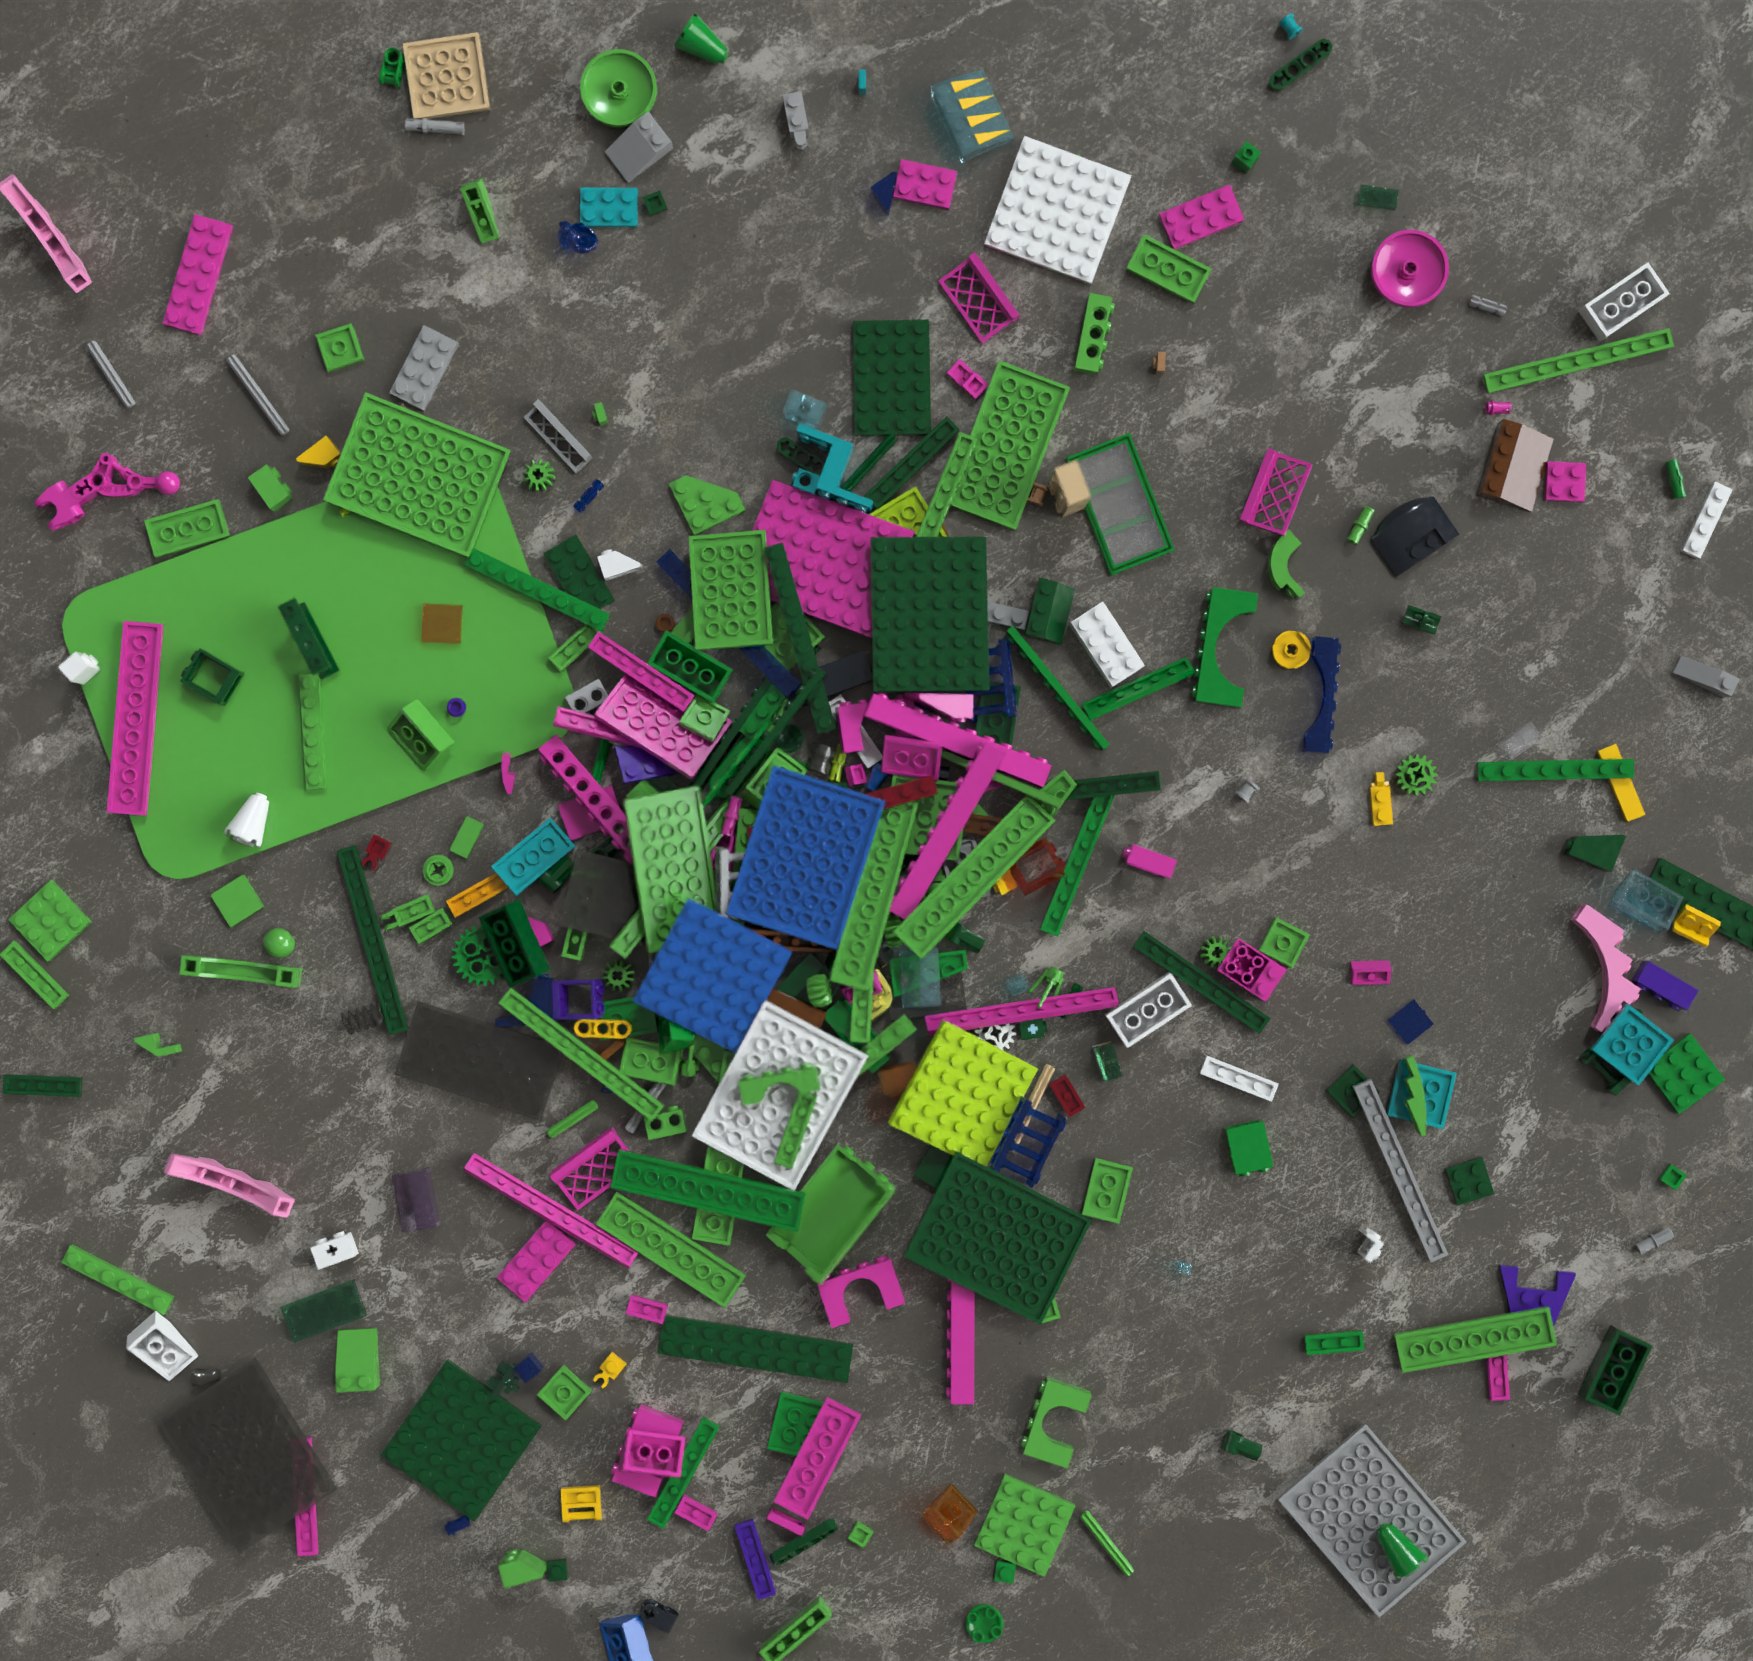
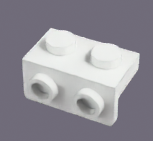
[1357,1227,1384,1263]

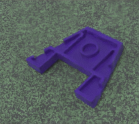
[1499,1265,1576,1327]

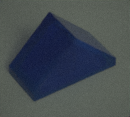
[871,172,897,215]

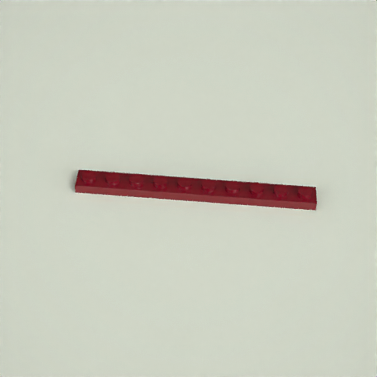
[746,775,938,841]

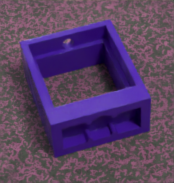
[552,979,605,1020]

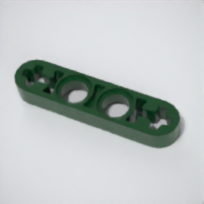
[1268,39,1332,92]
[769,1518,839,1566]

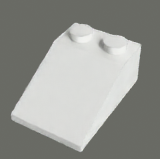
[127,1311,198,1381]

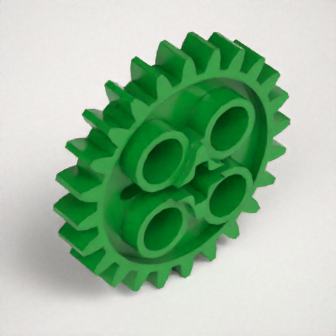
[452,924,503,986]

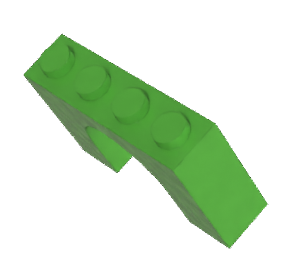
[1020,1376,1092,1469]

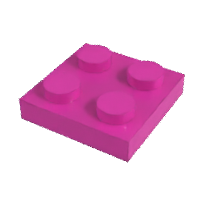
[1544,461,1586,502]

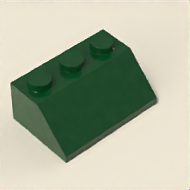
[1024,578,1075,645]

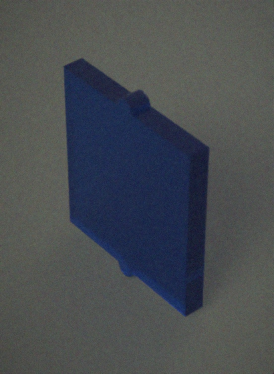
[1388,999,1433,1045]

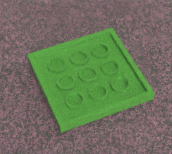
[891,774,964,861]
[974,1473,1075,1577]

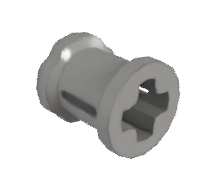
[1235,778,1260,804]

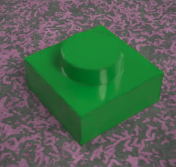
[1658,1163,1687,1191]
[994,1560,1016,1584]

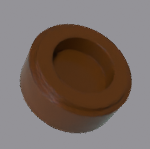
[656,614,675,633]

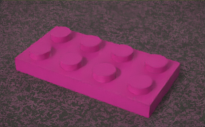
[1158,184,1244,250]
[496,1221,577,1303]

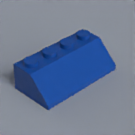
[599,1614,653,1661]

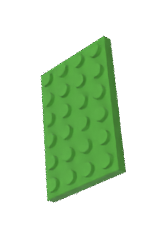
[689,530,773,651]

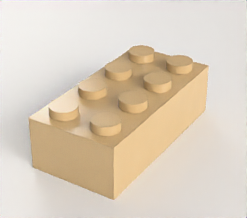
[1048,460,1091,517]

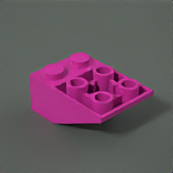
[1217,938,1287,1002]

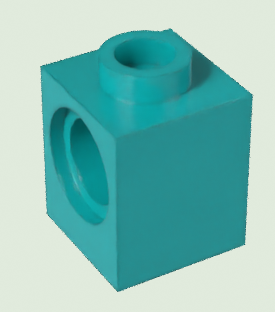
[791,468,820,495]

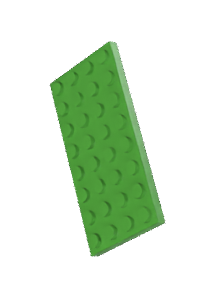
[951,360,1070,531]
[623,785,715,953]

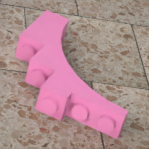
[0,174,92,293]
[1570,904,1641,1032]
[164,1153,295,1218]

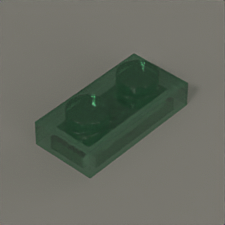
[1357,184,1399,211]

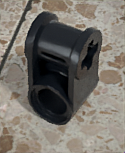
[640,1599,679,1633]

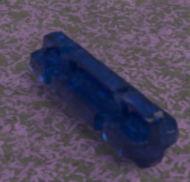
[573,479,604,513]

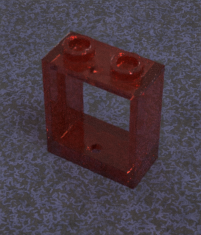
[1010,837,1066,896]

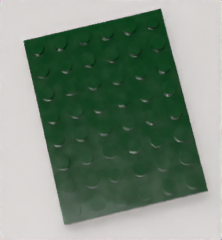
[870,537,990,692]
[903,1151,1092,1325]

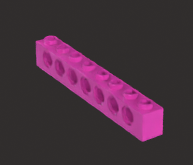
[538,735,633,865]

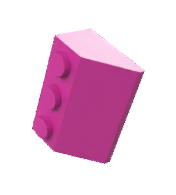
[618,1430,685,1478]

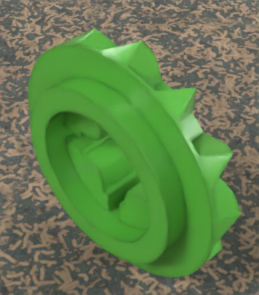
[423,855,454,885]

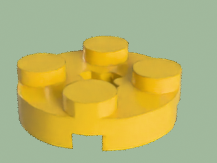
[1271,631,1311,669]

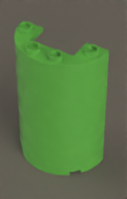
[766,1144,895,1284]

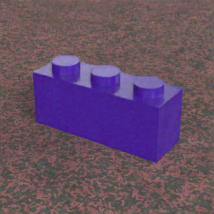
[1632,961,1699,1011]

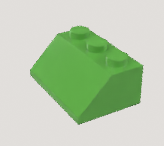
[387,699,455,771]

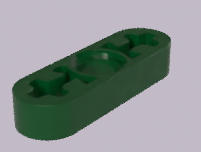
[777,437,825,476]

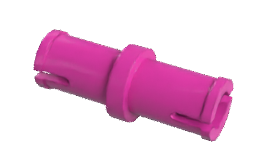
[721,796,743,837]

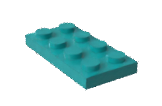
[491,817,575,896]

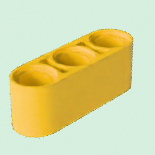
[574,1019,632,1038]

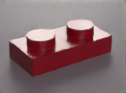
[1049,1074,1086,1117]

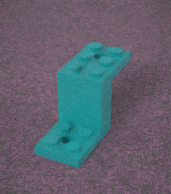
[796,423,873,514]

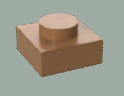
[1152,352,1166,375]

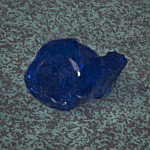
[558,221,599,254]

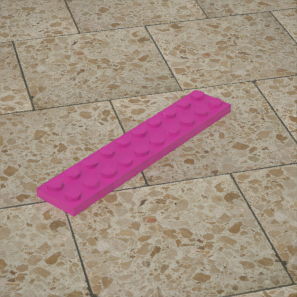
[107,621,164,816]

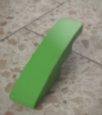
[1402,1054,1426,1136]

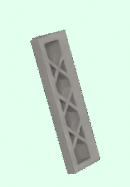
[524,399,592,473]

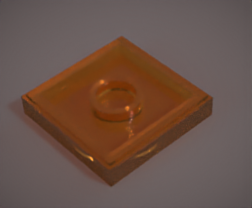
[421,603,463,644]

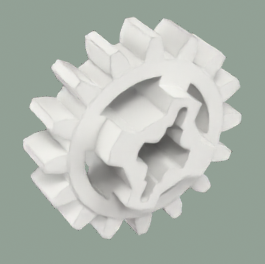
[974,1023,1016,1050]

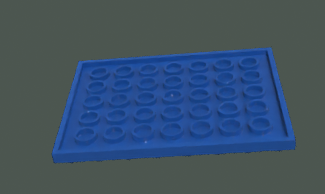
[726,765,885,950]

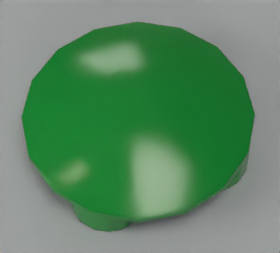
[965,1604,1004,1643]

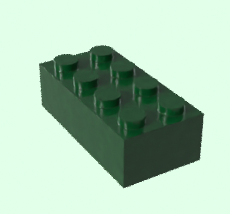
[479,899,550,988]
[1578,1325,1653,1416]

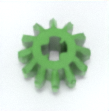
[522,459,556,492]
[884,915,904,948]
[1200,936,1232,968]
[602,959,635,992]
[806,974,833,1007]

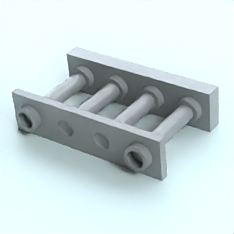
[715,847,745,920]

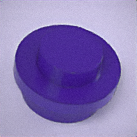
[447,698,466,717]

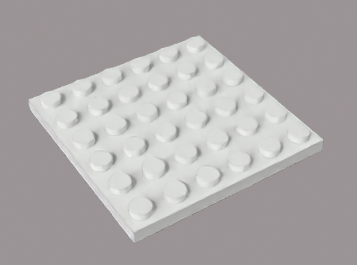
[984,136,1132,285]

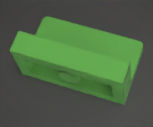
[670,608,695,644]

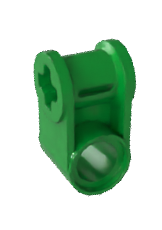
[379,48,405,88]

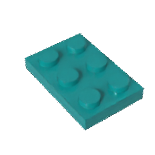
[580,188,638,228]

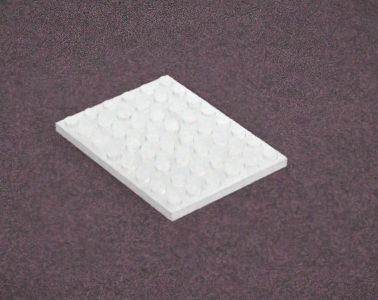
[692,1001,868,1190]

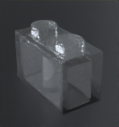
[1495,722,1543,761]

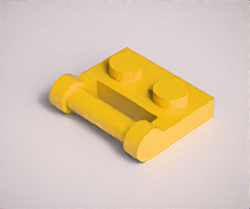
[561,1485,602,1523]

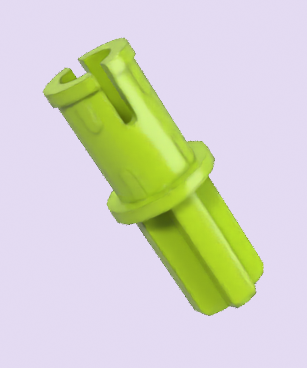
[828,744,847,783]

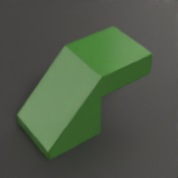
[134,1033,182,1057]

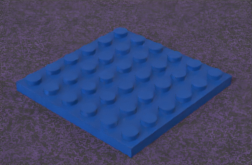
[633,898,792,1053]

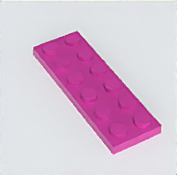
[162,214,233,336]
[774,1397,861,1519]

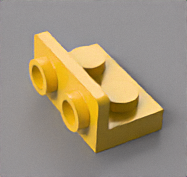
[1672,904,1721,948]

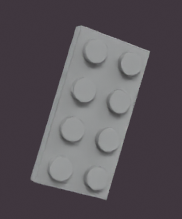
[389,325,459,411]

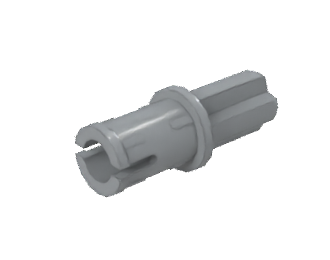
[1635,1228,1674,1255]

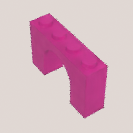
[835,694,919,754]
[817,1255,905,1328]
[611,1404,684,1497]

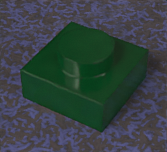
[643,190,668,217]
[546,1558,569,1582]

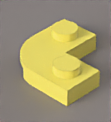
[871,969,892,1022]

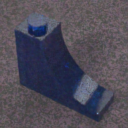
[495,974,556,1027]

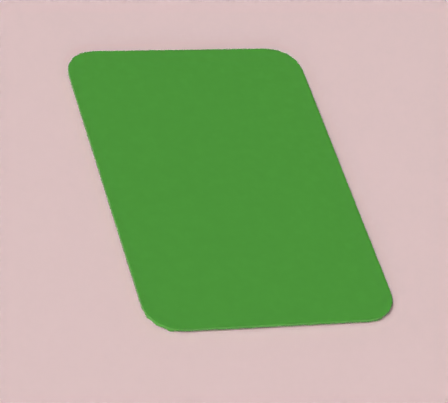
[62,486,578,879]

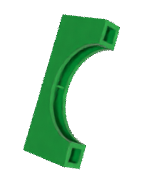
[1191,587,1258,709]

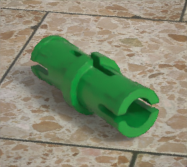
[1665,459,1686,500]

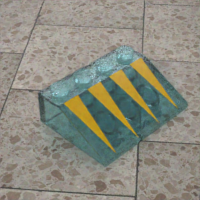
[931,69,1014,163]

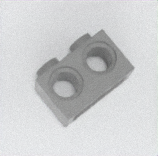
[563,679,608,714]

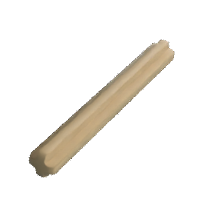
[1006,1064,1055,1153]

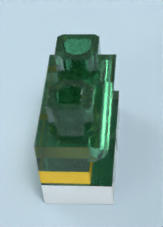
[1092,1041,1123,1082]

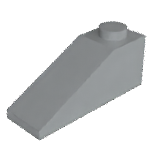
[1672,656,1740,698]

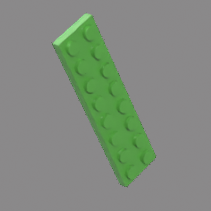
[596,1191,746,1308]
[1394,1306,1557,1373]

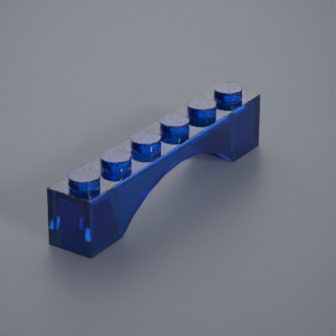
[1303,636,1341,754]

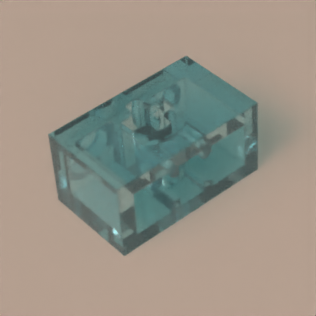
[783,389,827,429]

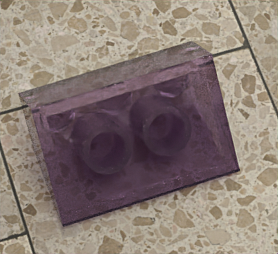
[392,1167,441,1232]

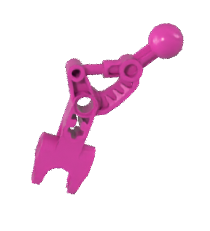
[34,453,180,531]

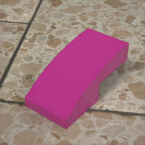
[946,359,988,399]
[502,751,516,794]

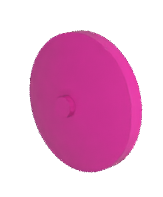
[1371,230,1449,308]

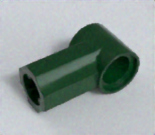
[590,832,628,864]
[538,855,577,895]
[945,923,985,954]
[1221,1429,1263,1461]

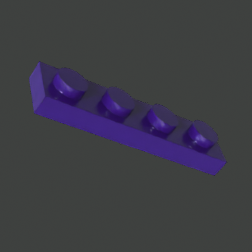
[735,1518,776,1600]

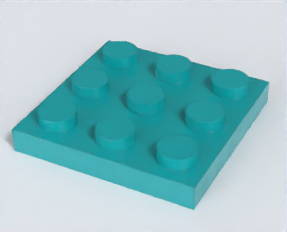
[1591,1004,1674,1086]
[1386,1059,1457,1129]

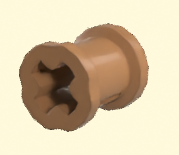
[1027,482,1049,507]

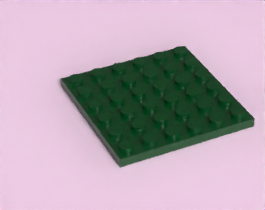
[380,1359,542,1522]

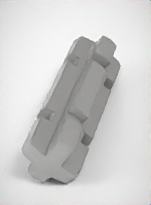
[1469,295,1507,316]

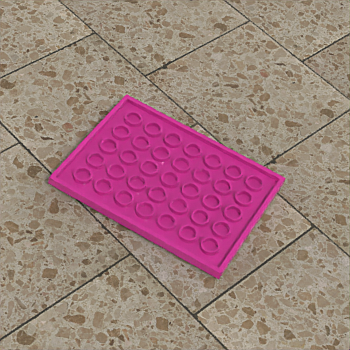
[752,480,915,639]

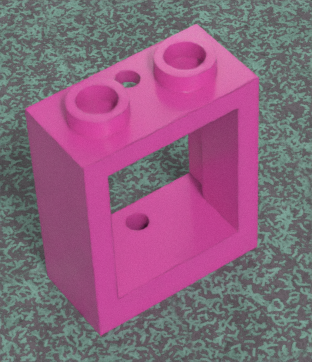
[1121,844,1177,879]

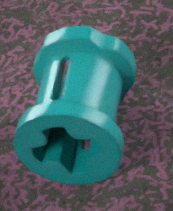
[1278,13,1303,40]

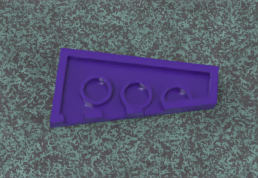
[614,746,680,785]

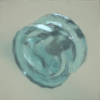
[1175,1260,1193,1274]

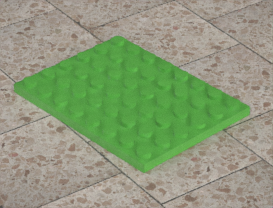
[323,392,511,557]

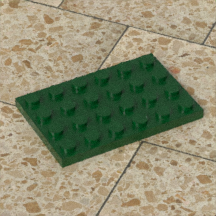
[853,319,931,436]

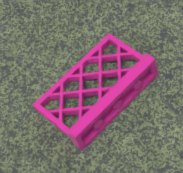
[939,252,1020,344]
[1240,448,1313,537]
[550,1126,630,1210]

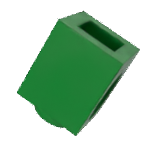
[1231,141,1262,174]

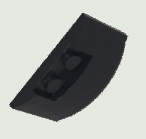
[1370,496,1460,577]

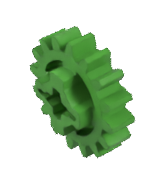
[1394,754,1438,796]

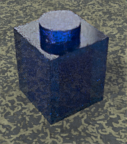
[513,1352,544,1383]

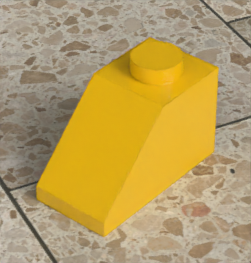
[296,436,341,468]

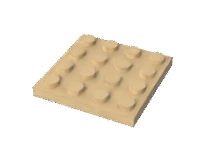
[403,32,490,119]

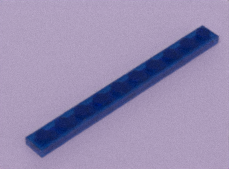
[656,549,801,698]

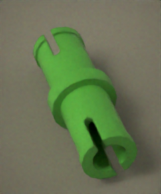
[1346,506,1375,545]

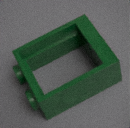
[180,648,244,706]

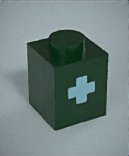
[1018,1018,1048,1040]

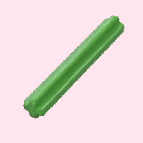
[1080,1511,1134,1577]

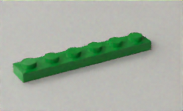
[1082,657,1195,721]
[647,1416,720,1529]

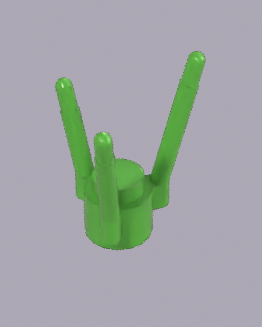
[1028,966,1064,1008]
[679,1044,701,1076]

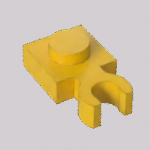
[593,1352,627,1388]

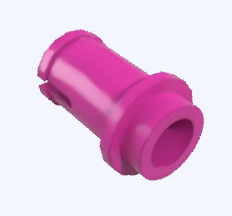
[1485,400,1511,416]

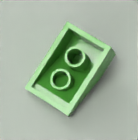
[740,747,808,810]
[335,1328,380,1392]

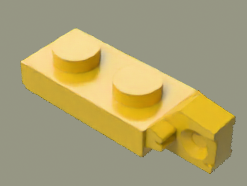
[1369,772,1393,826]

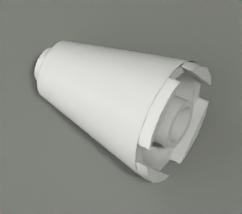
[223,793,269,848]

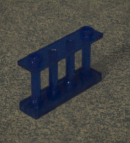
[966,638,1018,723]
[988,1096,1066,1188]

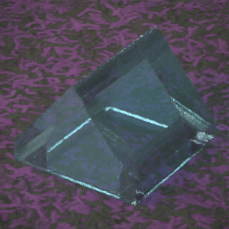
[1005,973,1029,996]

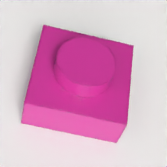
[845,764,867,786]

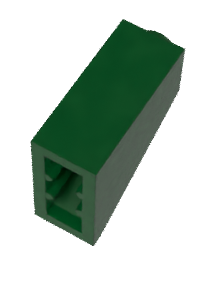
[1564,835,1626,872]

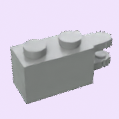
[783,91,809,151]

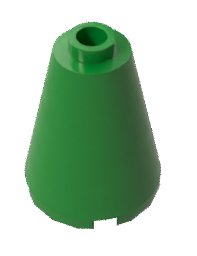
[674,13,729,65]
[1376,1522,1428,1580]

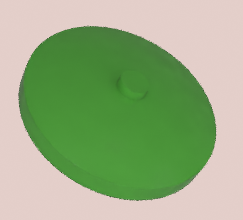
[580,49,657,128]

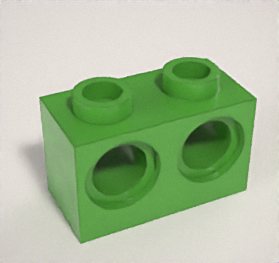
[644,1105,688,1140]

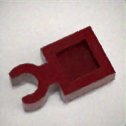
[362,834,392,870]

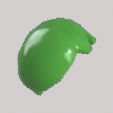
[263,928,295,958]

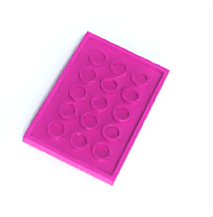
[594,673,732,780]

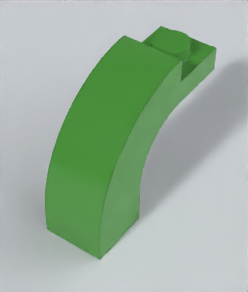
[1268,530,1305,600]

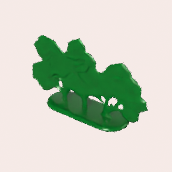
[702,719,774,808]

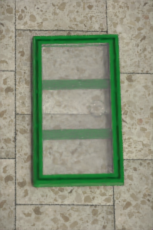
[1065,433,1175,576]

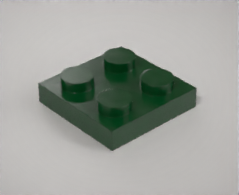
[1444,1156,1494,1206]

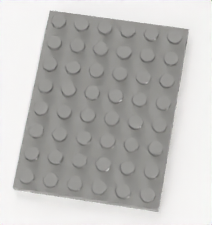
[1277,1423,1466,1618]

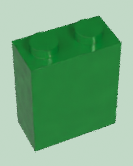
[1223,1119,1274,1177]

